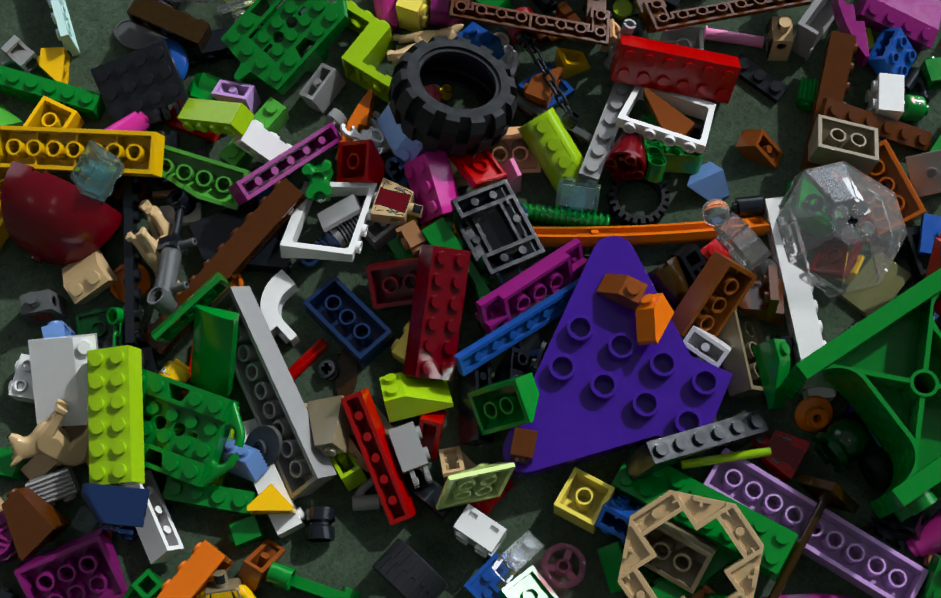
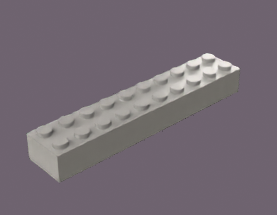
[210,286,337,499]

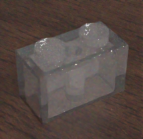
[491,530,544,584]

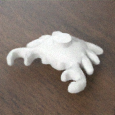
[340,111,392,154]

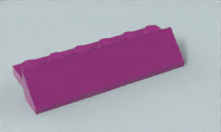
[474,238,588,335]

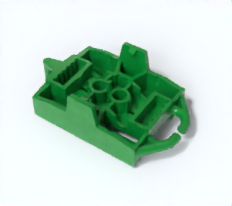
[220,0,350,96]
[142,368,245,488]

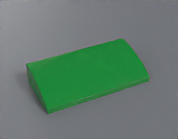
[151,272,231,344]
[190,304,239,397]

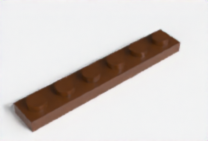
[820,97,932,153]

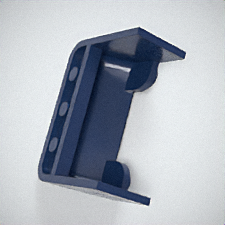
[81,483,172,541]

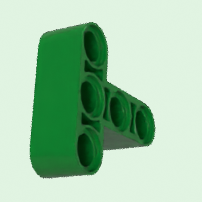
[644,138,704,183]

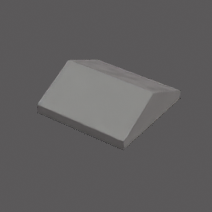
[317,194,361,232]

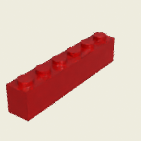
[341,388,417,525]

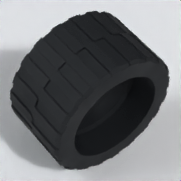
[372,538,448,598]

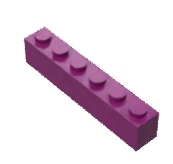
[228,122,343,205]

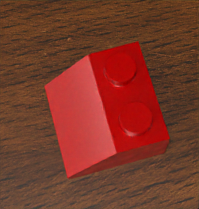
[336,139,385,185]

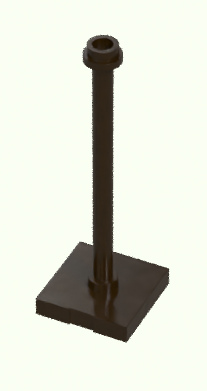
[768,474,859,598]

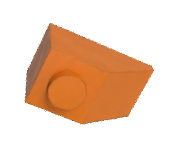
[635,293,674,345]

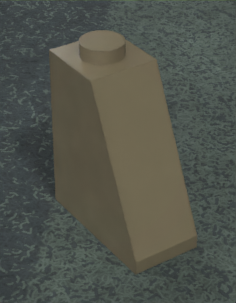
[307,395,351,457]

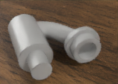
[352,478,383,511]

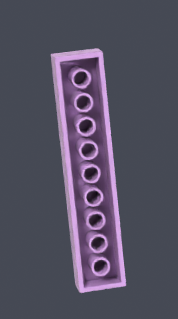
[702,447,929,598]

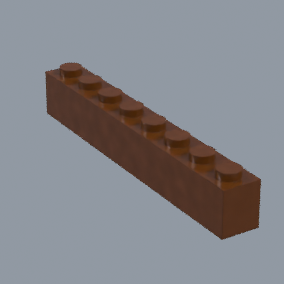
[799,31,858,195]

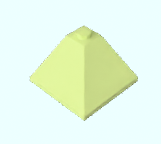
[436,462,515,510]

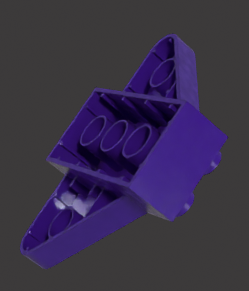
[503,236,733,478]

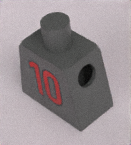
[20,289,68,326]

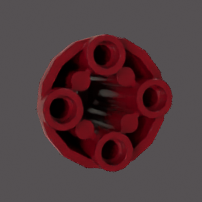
[605,131,647,182]

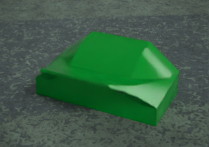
[187,72,223,101]

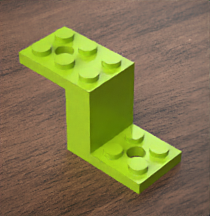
[341,0,394,104]

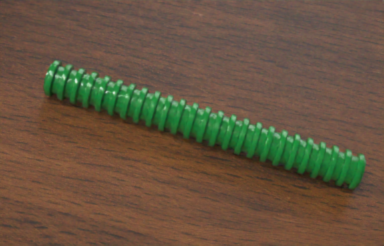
[459,193,610,227]

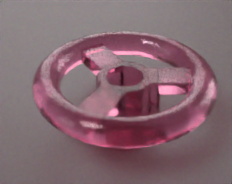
[541,543,586,589]

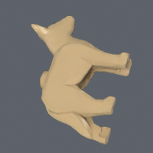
[387,24,464,65]
[125,199,180,283]
[7,398,89,467]

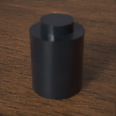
[731,195,765,218]

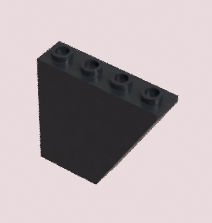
[189,196,293,275]

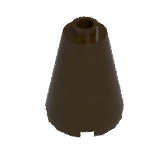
[648,256,689,311]

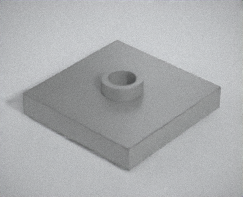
[906,149,941,197]

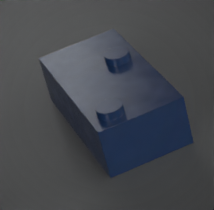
[303,275,394,369]

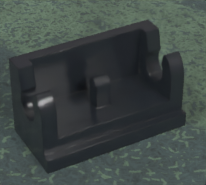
[871,509,927,541]

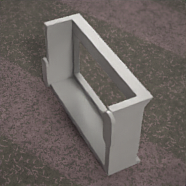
[791,0,847,62]

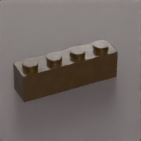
[127,0,212,53]

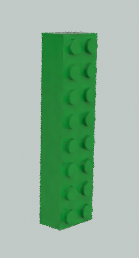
[611,447,799,581]

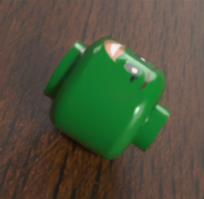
[900,94,929,122]

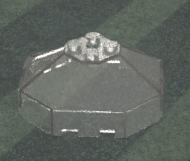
[776,161,907,298]

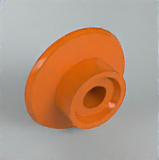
[794,396,833,432]

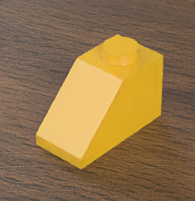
[37,47,70,84]

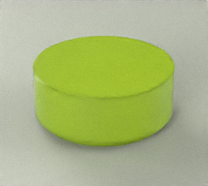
[612,0,632,20]

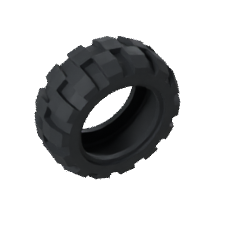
[388,36,518,157]

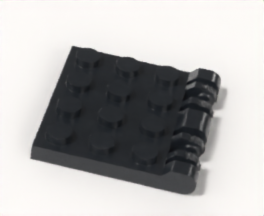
[90,39,190,129]

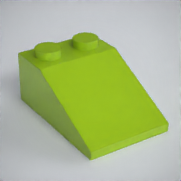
[379,372,454,423]

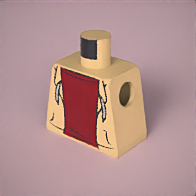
[370,178,424,225]

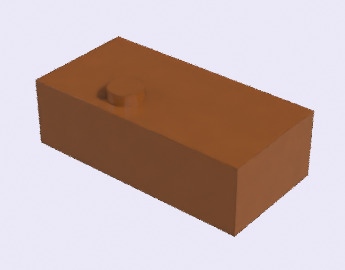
[671,250,758,337]

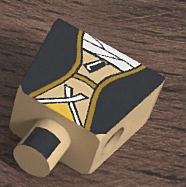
[765,16,793,61]

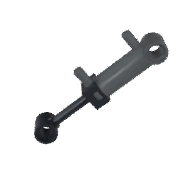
[147,188,197,316]

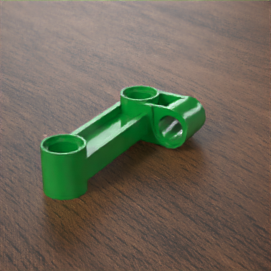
[266,562,362,598]

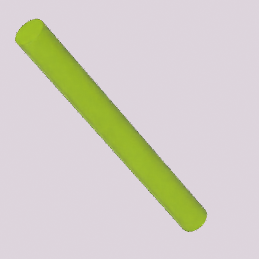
[680,447,772,469]

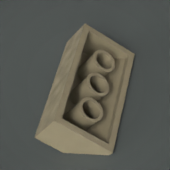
[717,307,765,398]

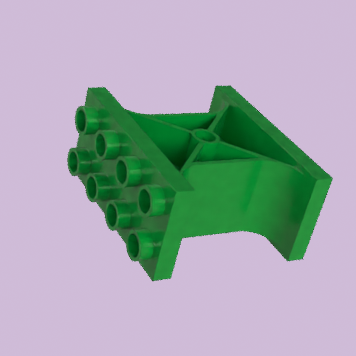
[780,268,941,522]

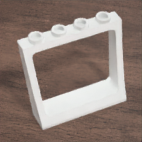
[615,86,716,154]
[280,181,378,262]

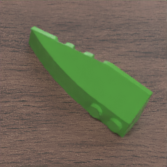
[162,145,251,211]

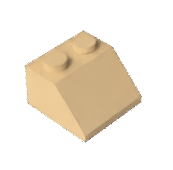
[62,249,119,304]

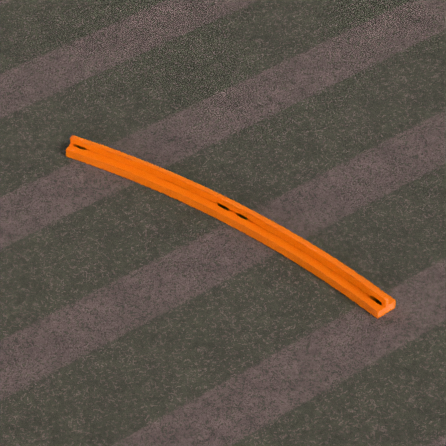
[420,215,771,247]

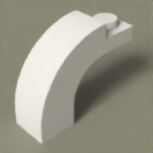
[260,269,300,346]

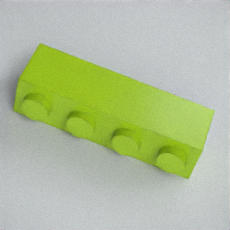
[177,98,255,136]

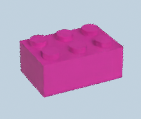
[403,150,459,224]

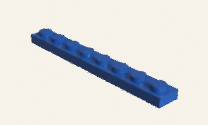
[454,278,579,376]

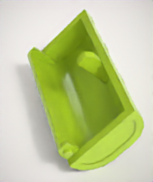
[518,107,589,199]

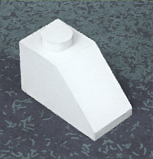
[683,325,732,367]

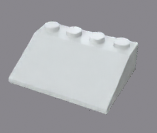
[28,333,98,426]

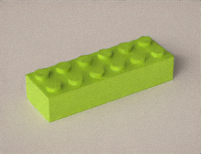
[87,345,145,486]

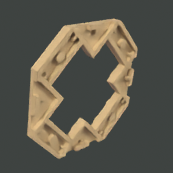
[618,490,764,598]

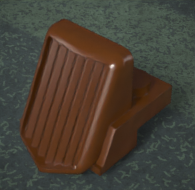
[739,265,785,326]

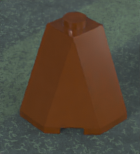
[1,487,72,561]

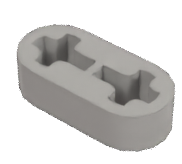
[326,108,347,133]

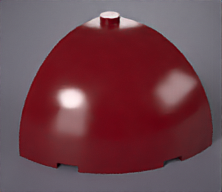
[1,161,124,265]

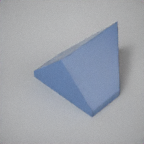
[687,162,730,204]

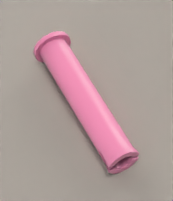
[703,25,765,49]

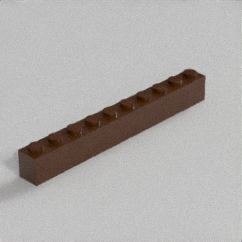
[143,178,307,356]

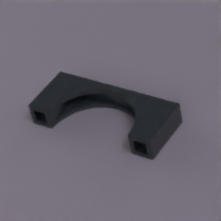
[623,409,769,480]

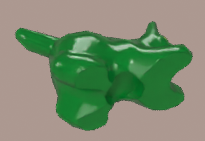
[302,160,333,203]

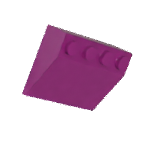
[855,0,941,52]
[14,528,128,598]

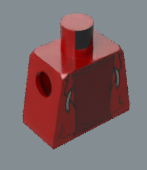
[752,430,810,483]

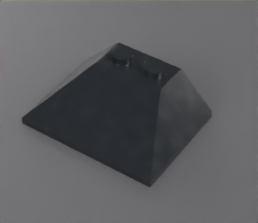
[451,179,546,276]

